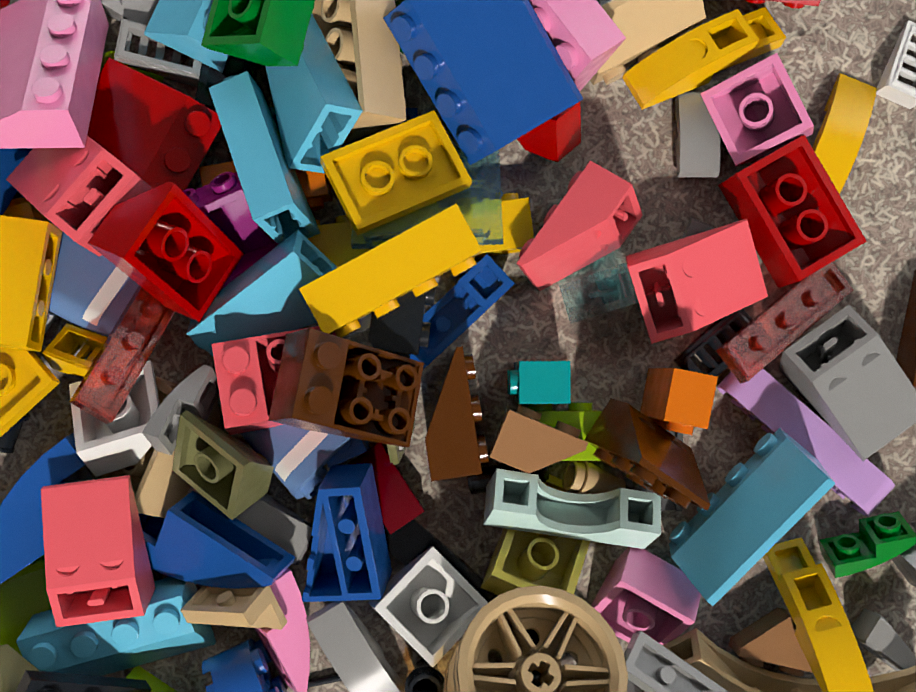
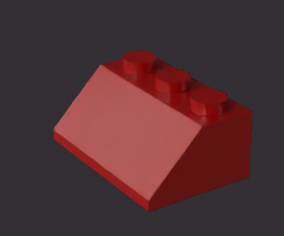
[718,135,867,288]
[88,181,244,322]

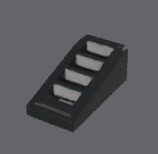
[673,309,766,376]

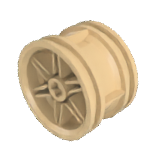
[443,585,628,692]

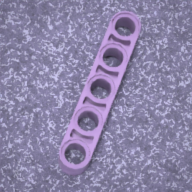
[717,356,895,517]

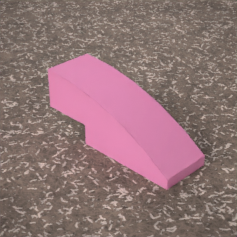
[255,568,310,692]

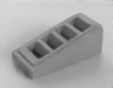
[114,18,202,87]
[851,608,916,671]

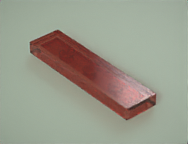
[715,262,854,384]
[69,286,175,424]

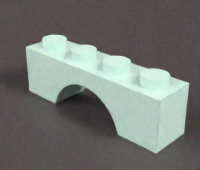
[483,468,661,549]

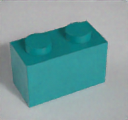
[507,361,571,404]

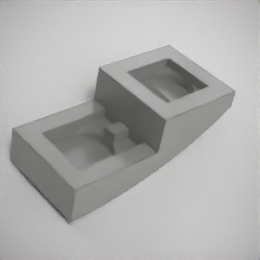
[675,92,720,178]
[142,365,219,455]

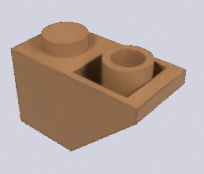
[488,404,588,474]
[729,607,813,676]

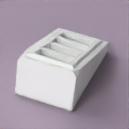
[876,20,916,109]

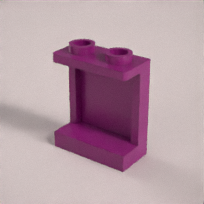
[183,172,278,292]

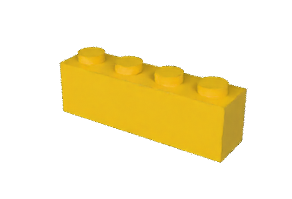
[299,203,482,338]

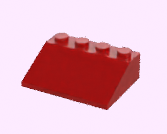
[26,58,221,203]

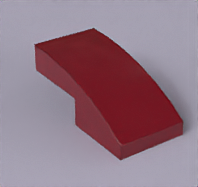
[348,443,425,534]

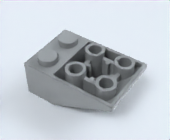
[778,305,916,461]

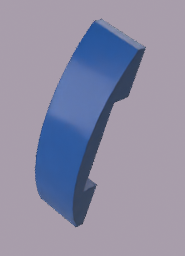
[410,254,515,370]

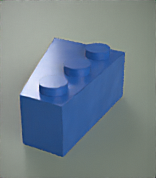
[302,463,392,602]

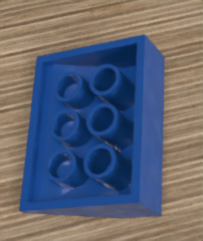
[383,0,583,165]

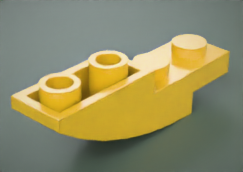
[622,7,786,110]
[763,537,874,692]

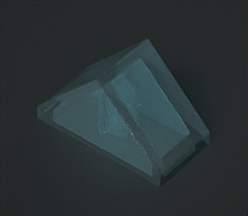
[559,263,639,324]

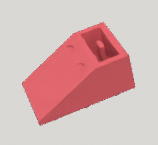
[6,135,153,257]
[517,160,643,291]
[626,219,768,344]
[211,326,336,435]
[41,475,156,628]

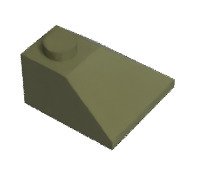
[172,410,274,520]

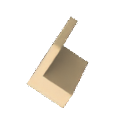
[180,585,287,629]

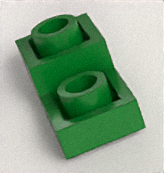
[819,511,916,578]

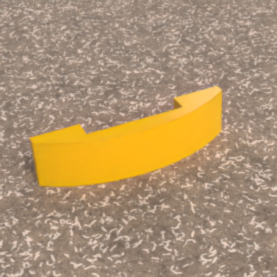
[812,73,877,194]

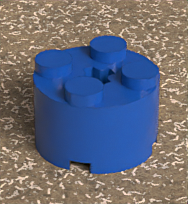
[202,638,287,692]

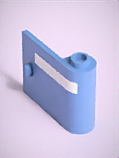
[49,232,143,341]
[240,424,351,499]

